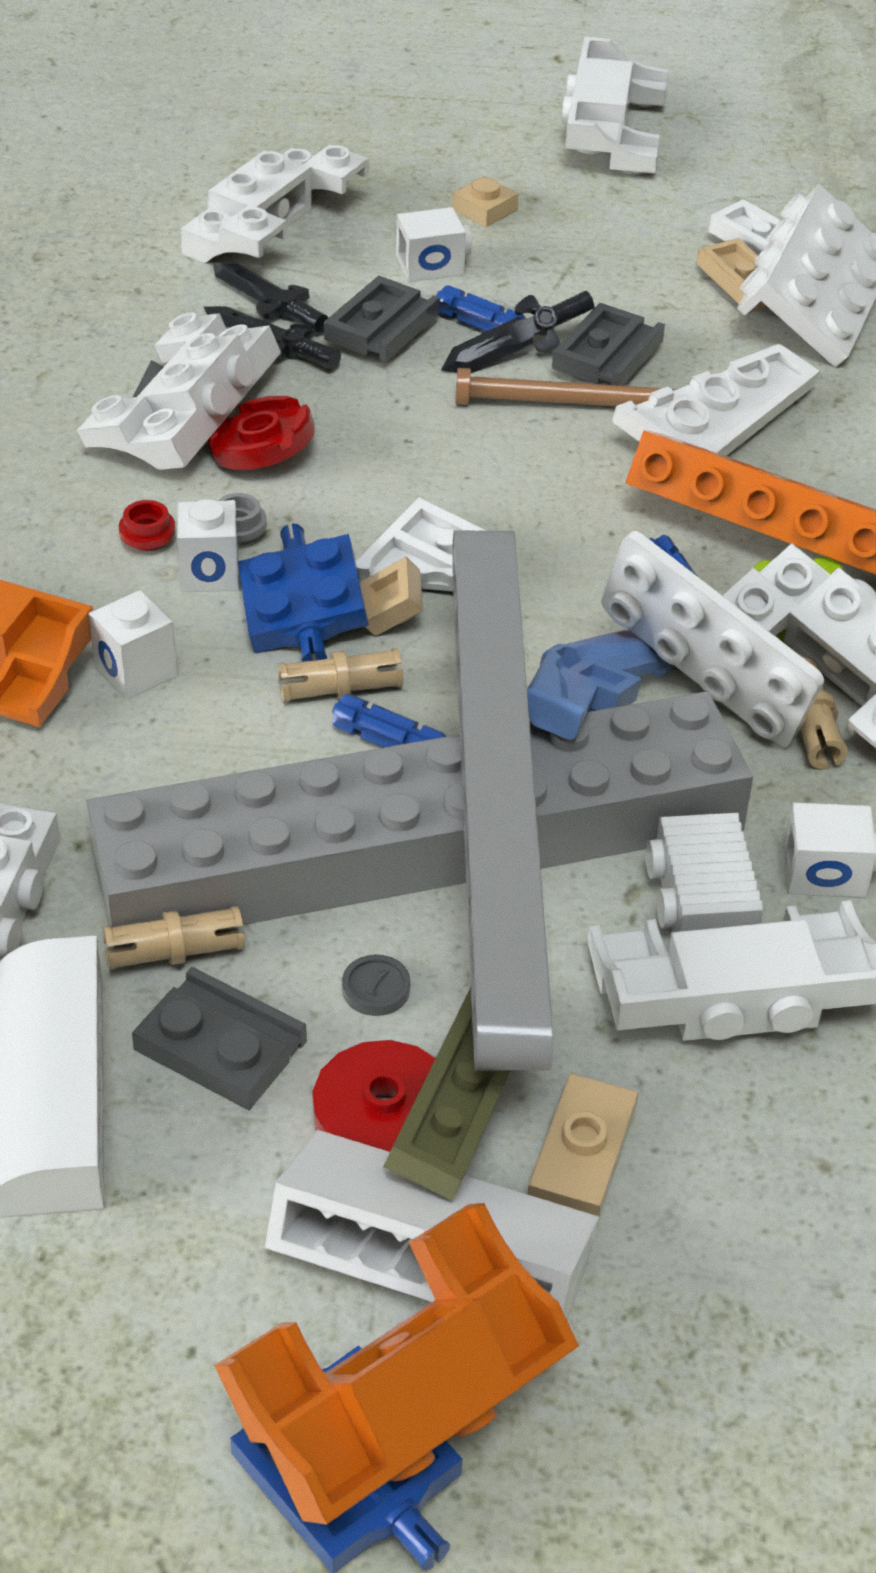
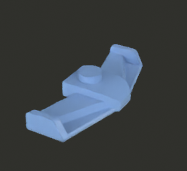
[527,630,673,740]

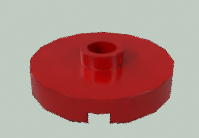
[207,396,315,470]
[312,1040,436,1152]

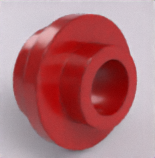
[119,500,176,551]

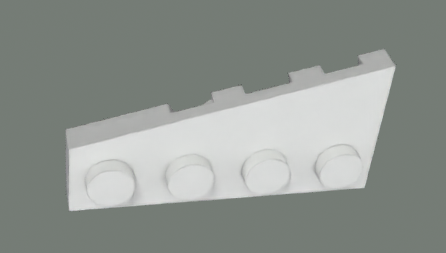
[611,344,820,456]

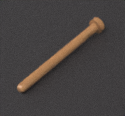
[455,368,677,406]

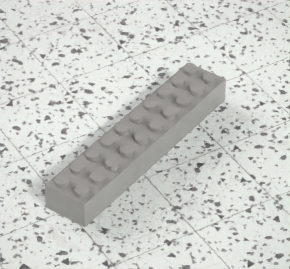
[86,691,753,949]

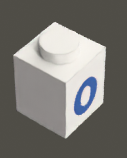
[396,207,472,282]
[177,499,239,592]
[88,590,177,700]
[784,802,876,898]

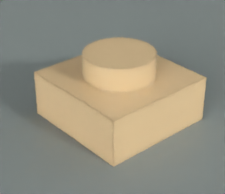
[452,176,519,227]
[360,557,423,637]

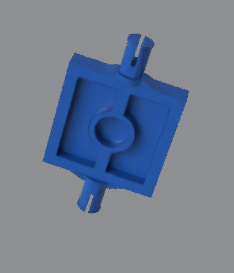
[238,523,369,662]
[230,1345,463,1573]

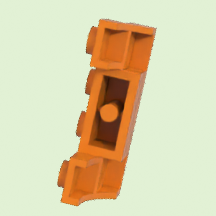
[0,580,93,727]
[214,1203,579,1524]

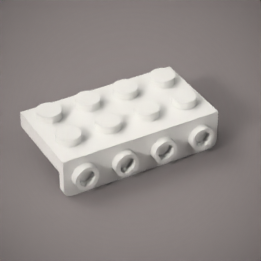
[737,184,876,368]

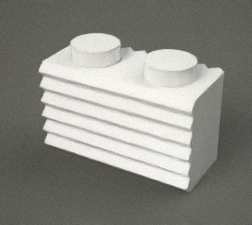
[646,813,763,932]

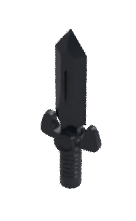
[213,262,329,334]
[441,290,594,373]
[204,306,341,370]

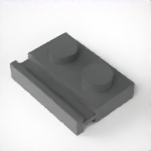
[324,275,440,363]
[552,303,665,386]
[132,966,307,1111]

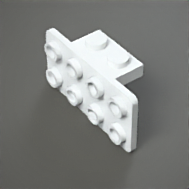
[601,531,824,748]

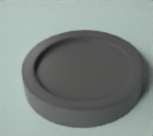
[342,954,410,1016]

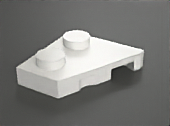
[356,497,486,591]

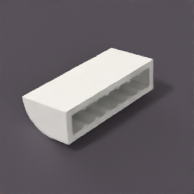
[0,936,104,1217]
[265,1130,599,1319]

